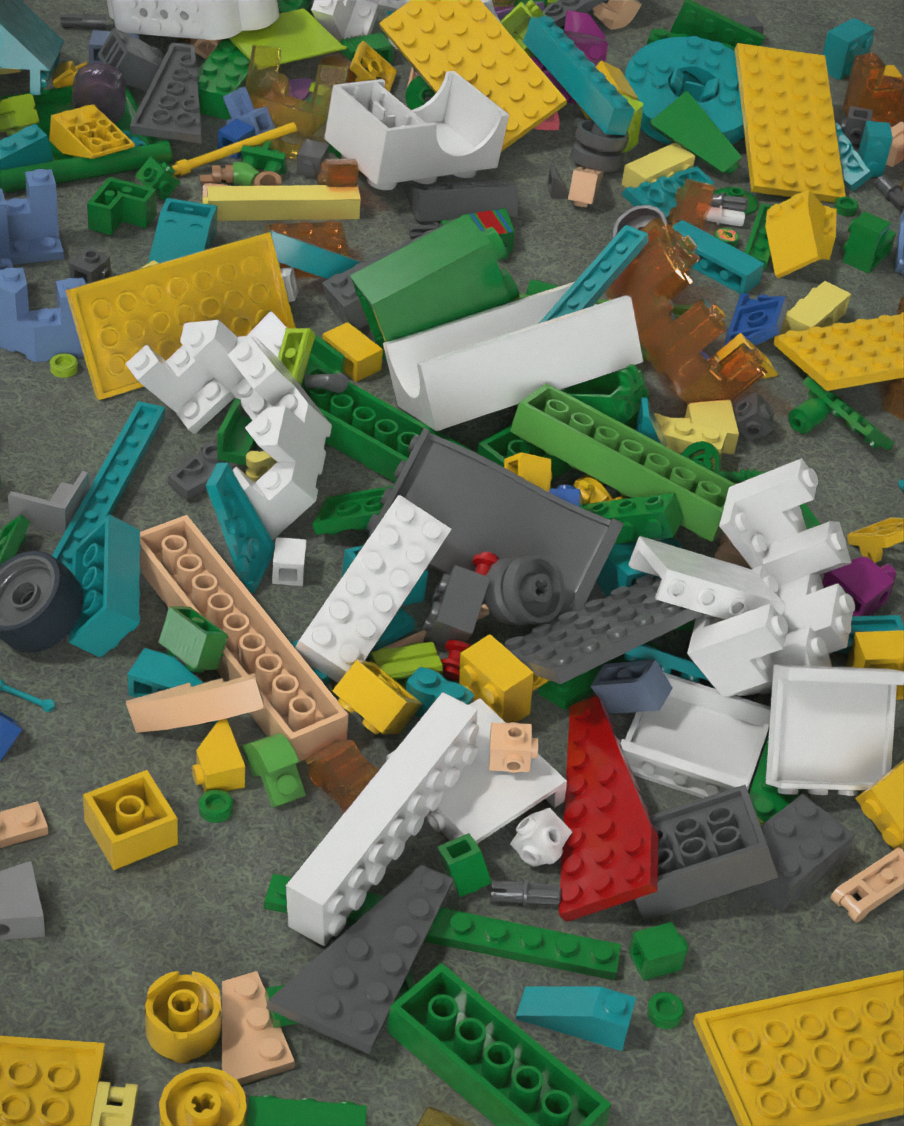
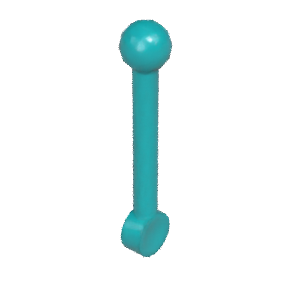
[0,679,55,712]

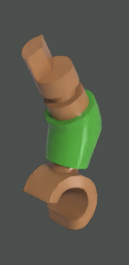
[200,162,282,186]

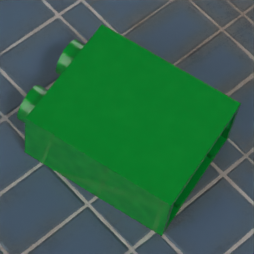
[350,214,519,365]

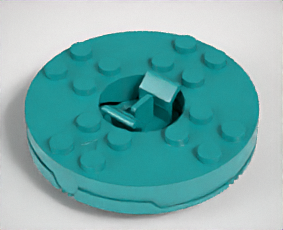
[625,36,745,145]

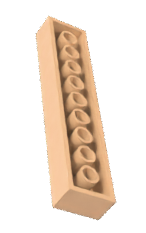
[140,515,349,762]

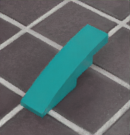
[270,230,364,279]

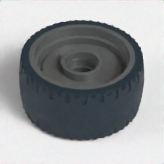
[0,550,84,653]

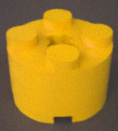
[145,971,222,1064]

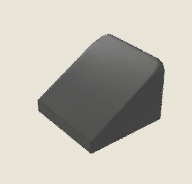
[547,165,568,199]

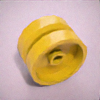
[159,1067,247,1126]

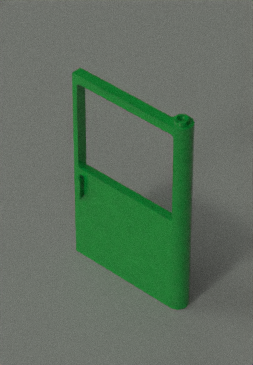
[0,79,172,193]

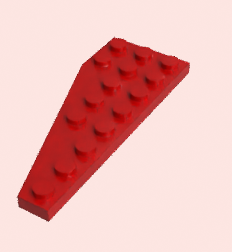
[558,696,658,922]

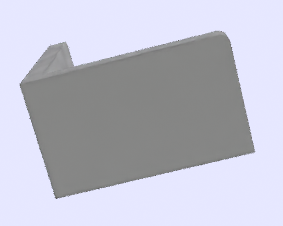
[8,471,89,534]

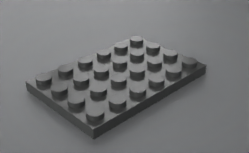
[504,575,704,684]

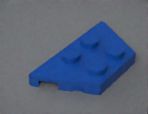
[723,293,788,347]

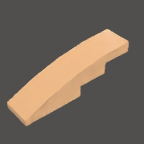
[126,674,265,733]

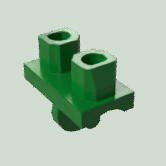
[241,140,287,175]

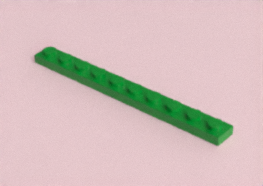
[264,873,621,981]

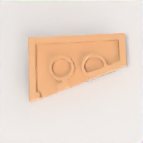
[222,971,295,1085]

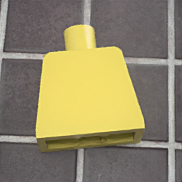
[674,400,739,454]

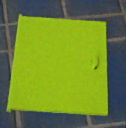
[229,8,347,70]

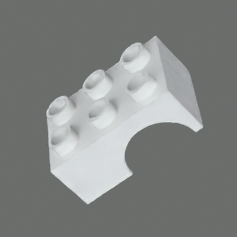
[324,71,509,190]

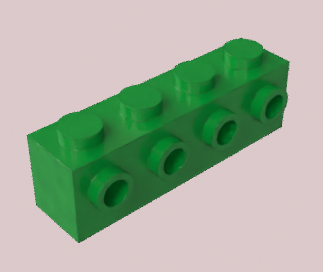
[583,493,684,544]

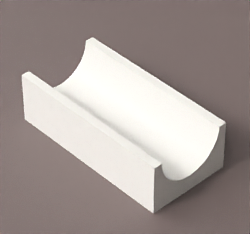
[383,282,643,431]

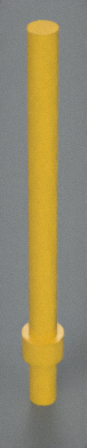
[172,122,297,176]

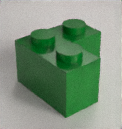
[87,177,157,235]
[842,211,896,274]

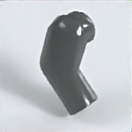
[305,373,348,393]

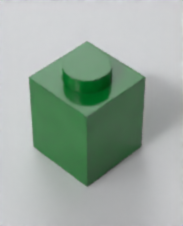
[438,833,492,897]
[628,922,688,981]

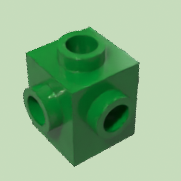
[135,156,181,200]

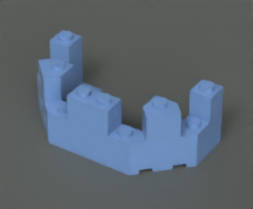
[0,169,85,362]

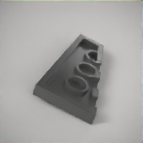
[168,414,264,500]

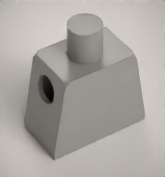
[0,861,45,940]

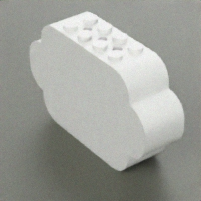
[106,0,279,40]

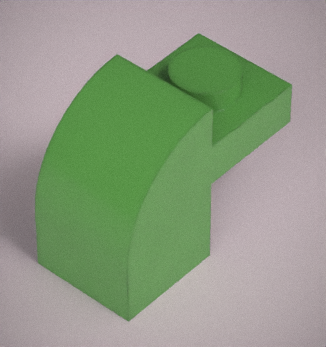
[242,733,306,807]

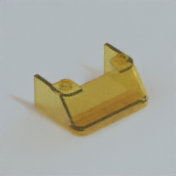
[245,45,348,137]

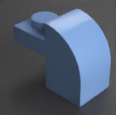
[223,87,275,136]

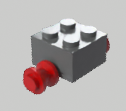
[422,552,499,680]

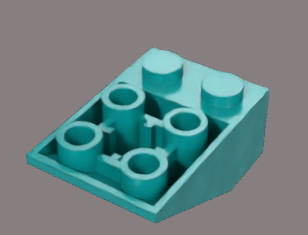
[148,198,217,263]

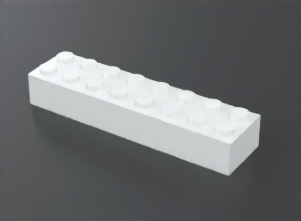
[286,692,479,946]

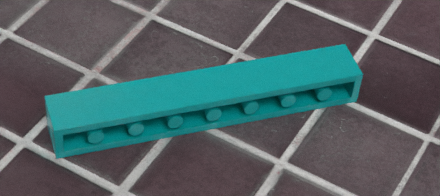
[523,16,635,135]

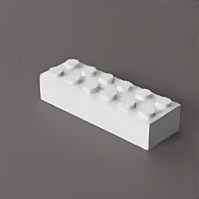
[295,495,451,683]

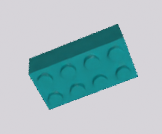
[69,515,141,657]

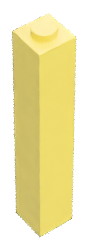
[202,185,361,221]

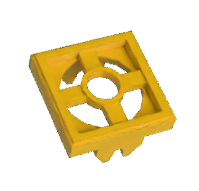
[349,41,397,92]
[847,517,904,563]

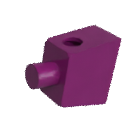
[822,556,896,616]

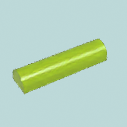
[278,328,315,386]

